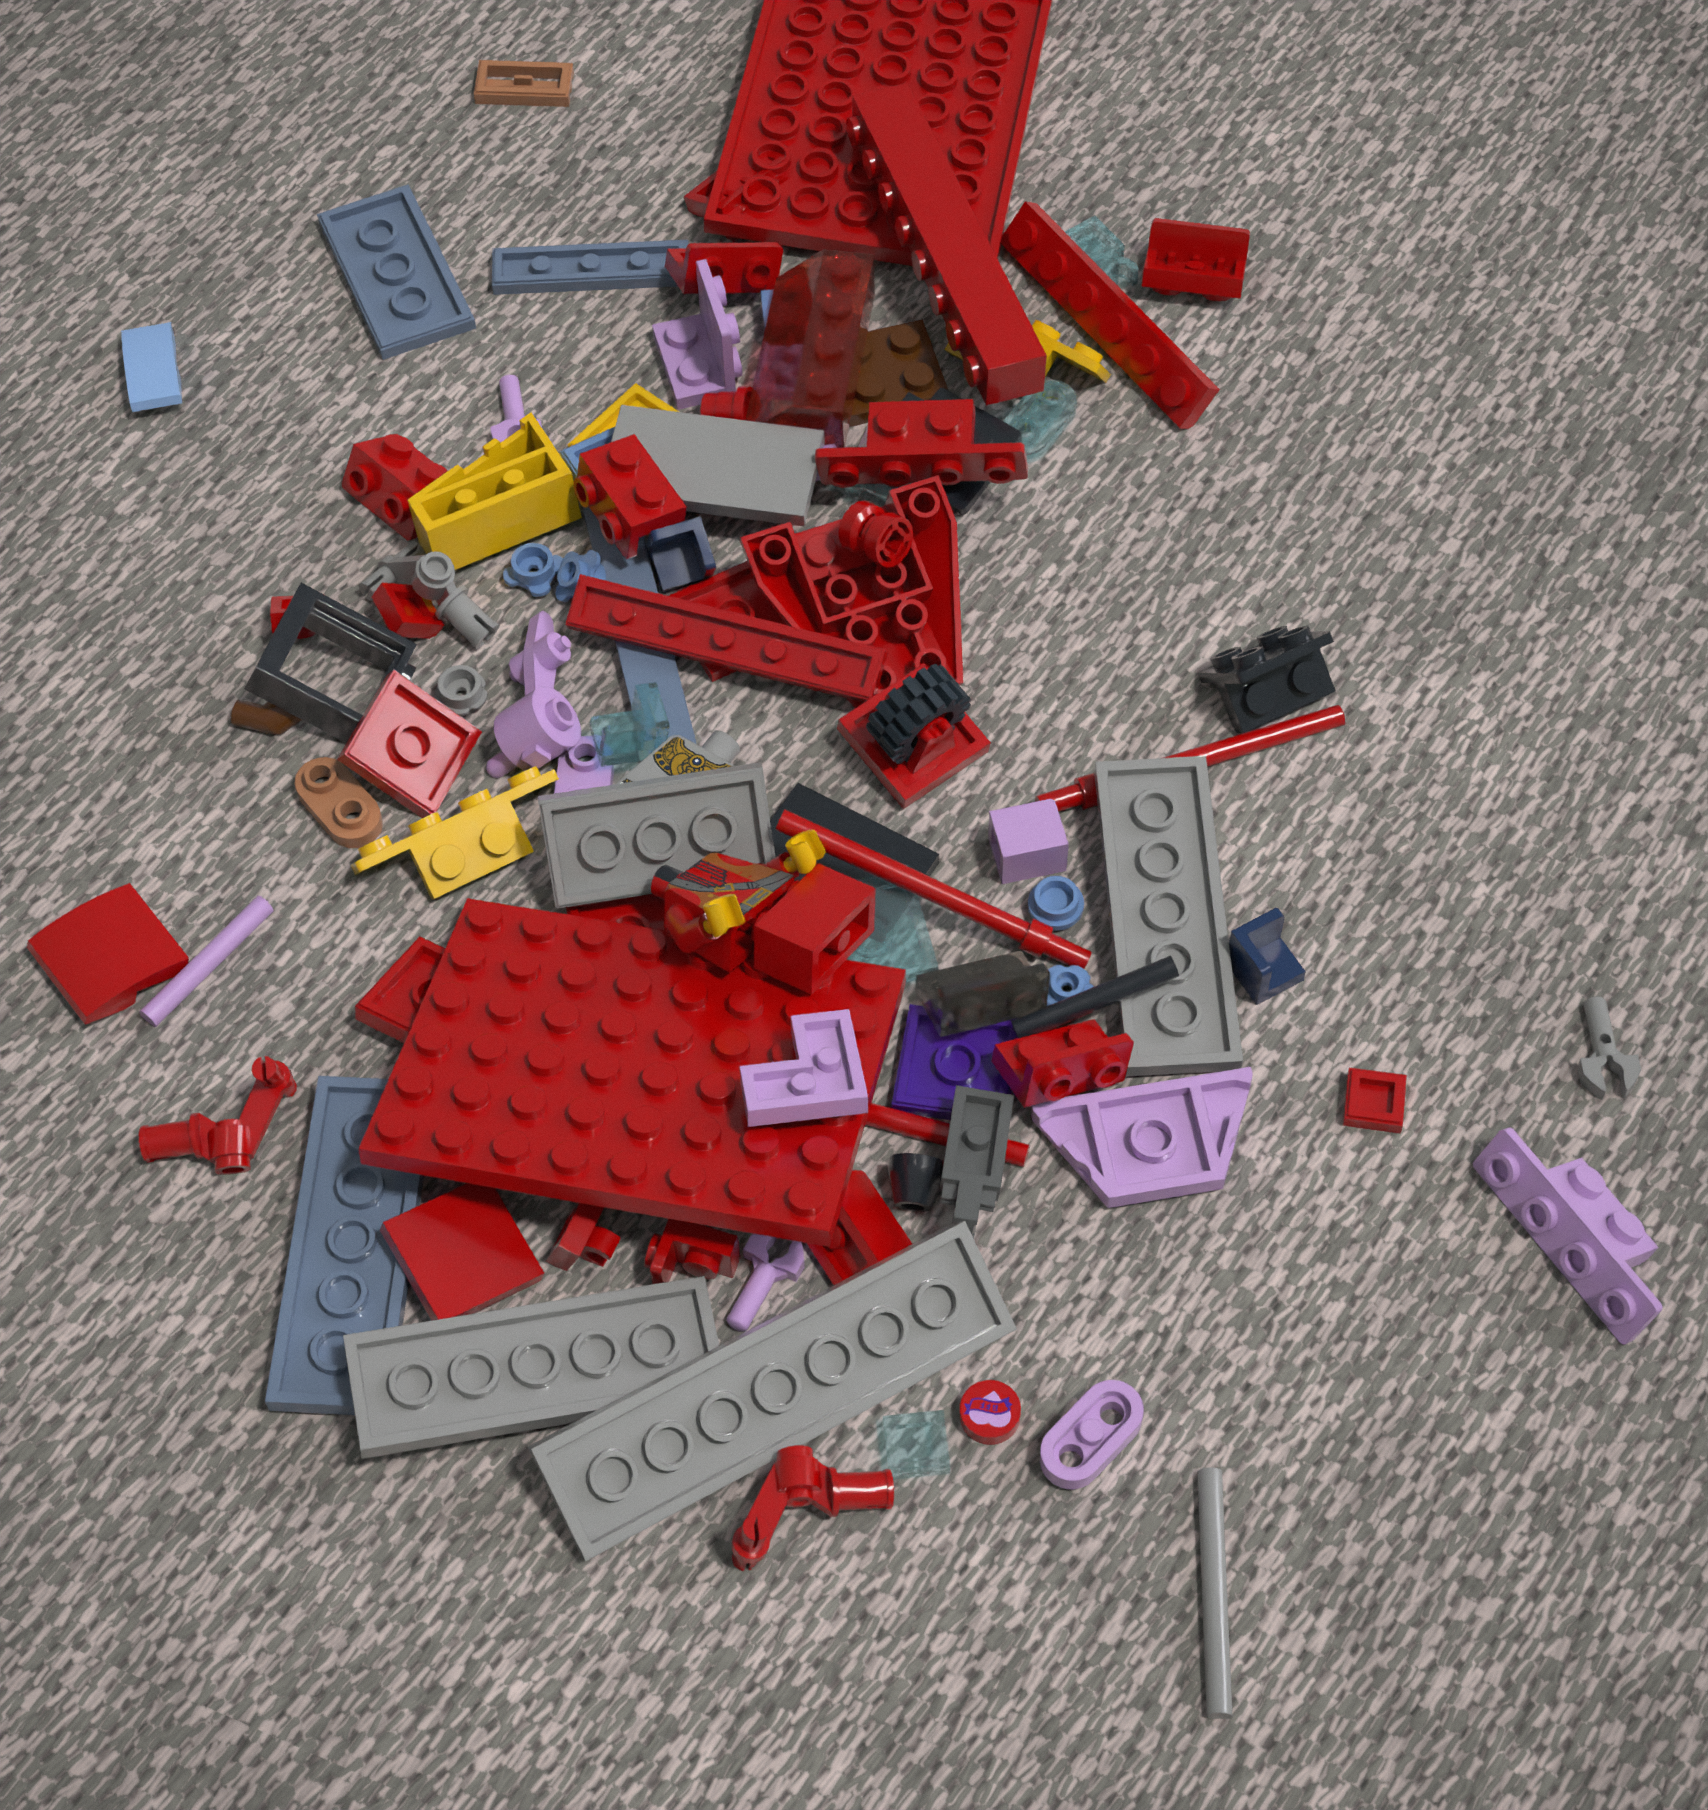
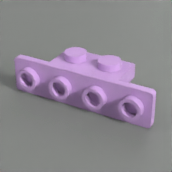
[1473,1127,1663,1344]

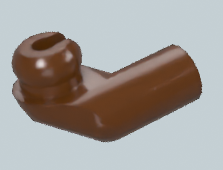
[231,699,302,735]

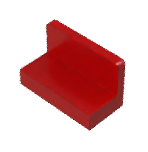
[807,1170,912,1285]

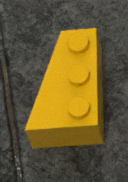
[407,412,582,570]

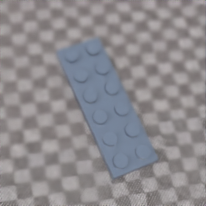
[265,1076,424,1415]

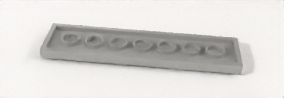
[528,1221,1017,1561]

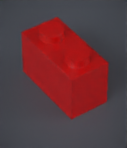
[751,863,876,995]

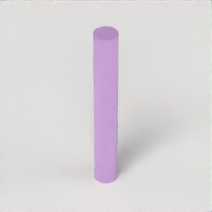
[139,895,274,1027]

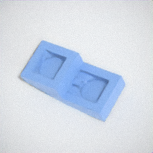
[121,322,182,412]

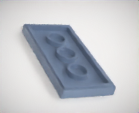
[317,184,476,360]

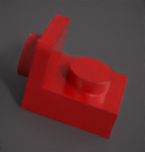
[644,1219,741,1284]

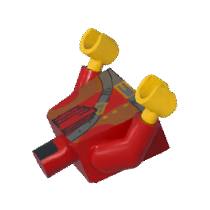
[651,830,826,972]

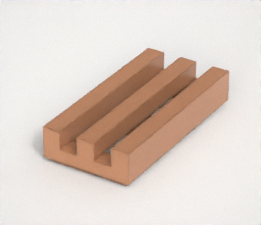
[474,60,574,107]

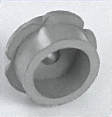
[435,665,488,716]

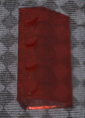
[745,249,875,448]

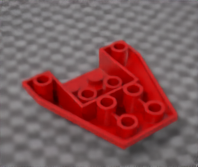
[740,475,963,708]

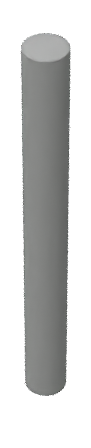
[1197,1467,1233,1719]

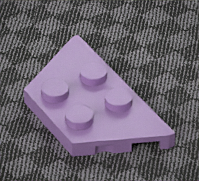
[1031,1067,1253,1208]

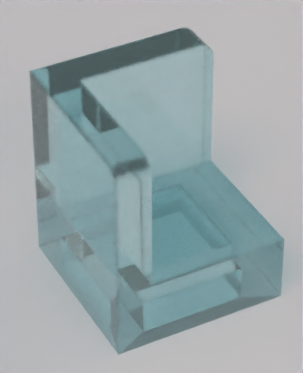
[589,682,670,767]

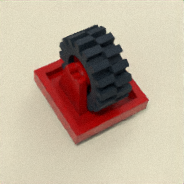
[837,663,991,809]

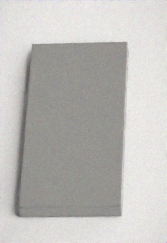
[611,405,825,527]
[538,762,775,908]

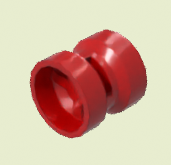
[838,501,913,568]

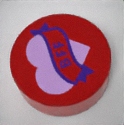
[959,1380,1021,1445]

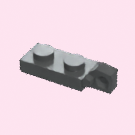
[939,1085,1014,1239]

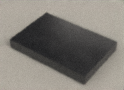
[770,783,939,945]

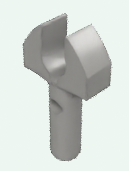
[1577,996,1641,1100]

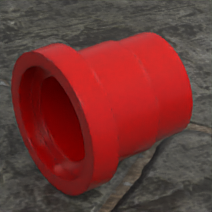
[700,386,757,422]

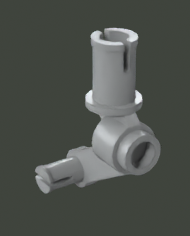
[359,541,500,650]

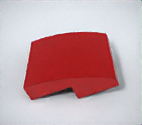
[27,883,189,1025]

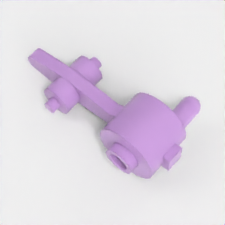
[486,611,581,778]

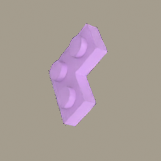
[740,1009,868,1127]

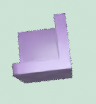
[988,799,1068,884]

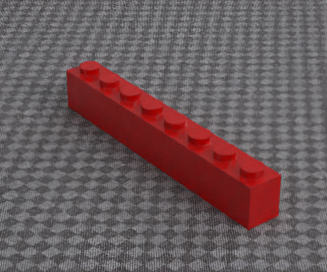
[846,83,1047,406]

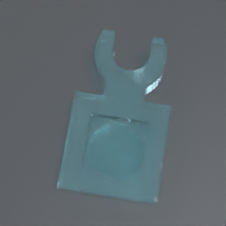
[1065,215,1139,286]

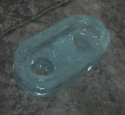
[1004,380,1077,463]

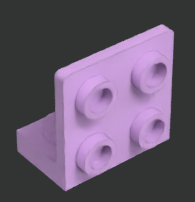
[652,259,742,410]

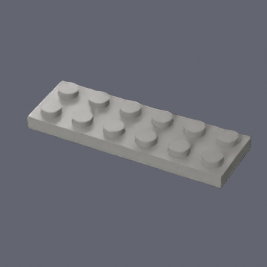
[1094,756,1243,1076]
[343,1276,719,1459]

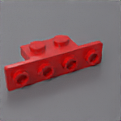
[815,399,1028,488]

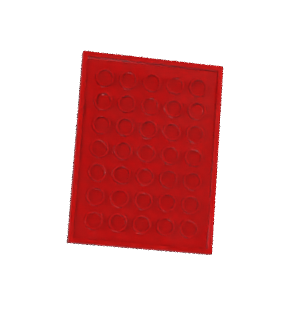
[704,0,1053,266]
[358,898,906,1247]

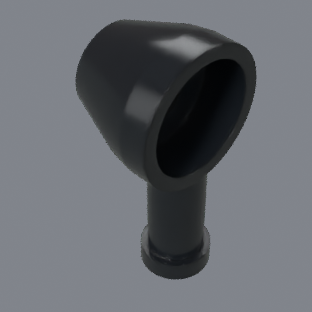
[888,1153,944,1212]

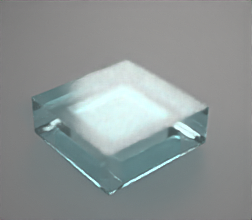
[882,1410,950,1480]

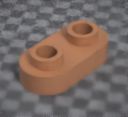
[295,757,383,848]

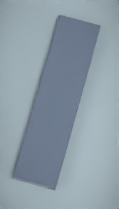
[492,240,689,295]

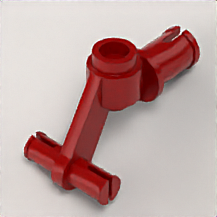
[139,1056,297,1175]
[731,1445,894,1571]

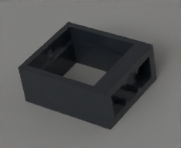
[244,582,417,743]

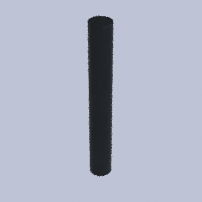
[1011,955,1179,1039]

